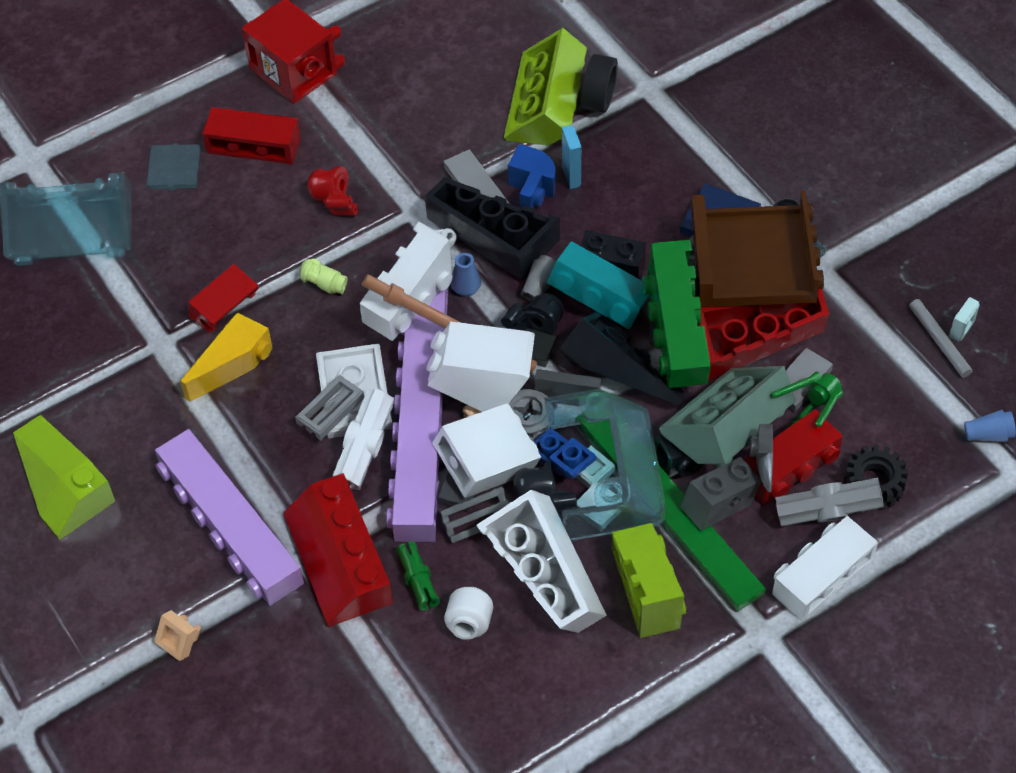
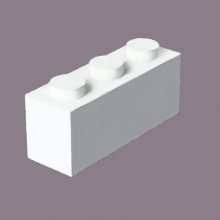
[772,516,878,622]

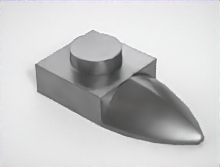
[750,424,773,493]

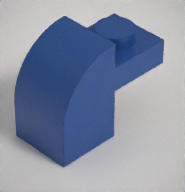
[508,144,555,209]

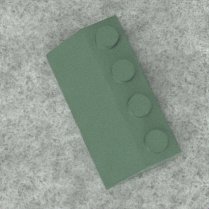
[659,366,795,466]

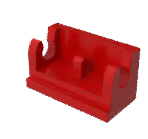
[188,264,259,333]

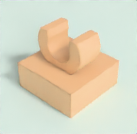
[154,610,201,661]

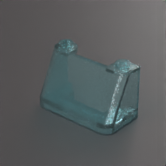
[0,172,132,266]

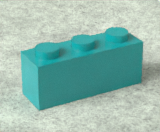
[547,241,649,329]

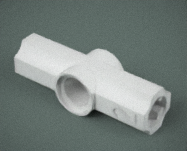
[332,389,394,490]

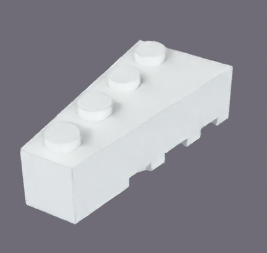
[476,490,607,633]

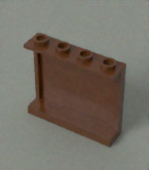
[691,190,824,307]

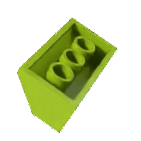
[504,28,587,146]

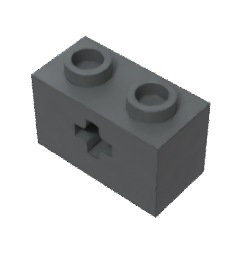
[680,457,762,531]

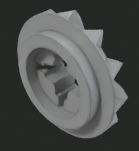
[509,389,554,436]

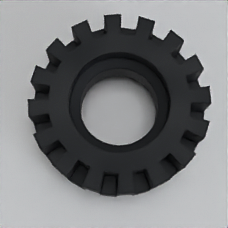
[844,445,908,511]

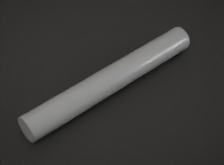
[909,299,973,378]

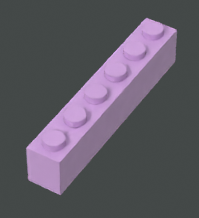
[155,429,304,606]

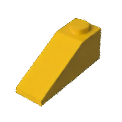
[180,313,272,402]

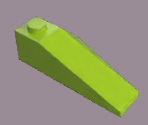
[13,415,116,540]

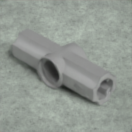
[776,478,884,527]

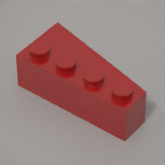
[697,289,830,382]

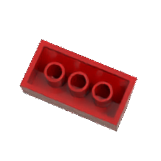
[283,473,393,628]

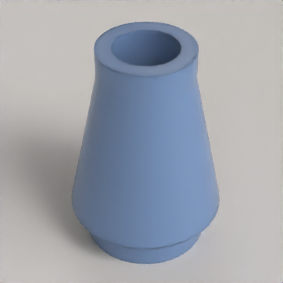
[450,253,481,297]
[964,409,1016,442]

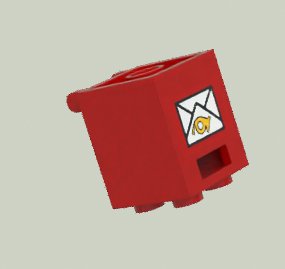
[242,0,345,104]

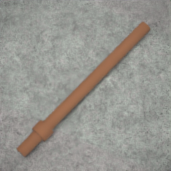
[362,274,537,373]

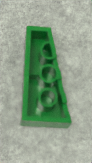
[642,239,711,388]

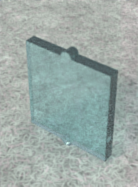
[147,143,201,191]

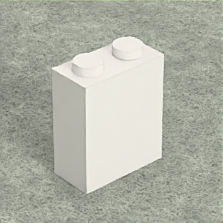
[432,403,541,498]

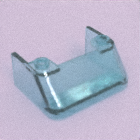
[544,389,666,541]

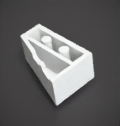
[360,222,453,341]

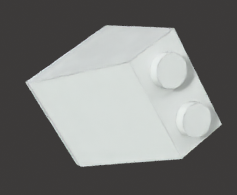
[426,321,535,412]

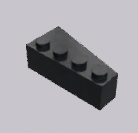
[424,177,560,280]

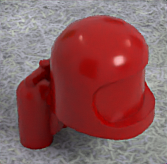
[307,166,358,216]

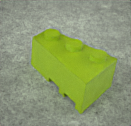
[611,523,686,638]

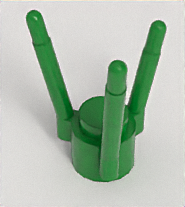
[771,371,843,428]

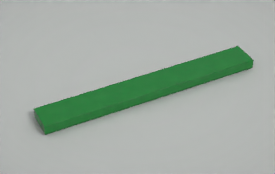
[575,399,766,612]

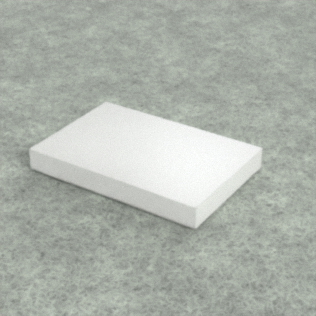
[316,343,393,439]

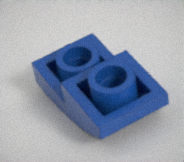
[534,428,597,479]

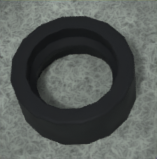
[581,54,618,113]

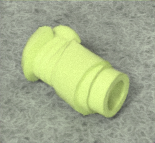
[300,259,348,294]

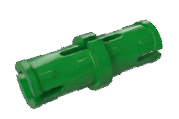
[396,541,440,611]

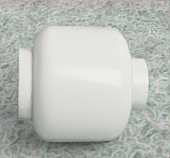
[444,587,493,640]

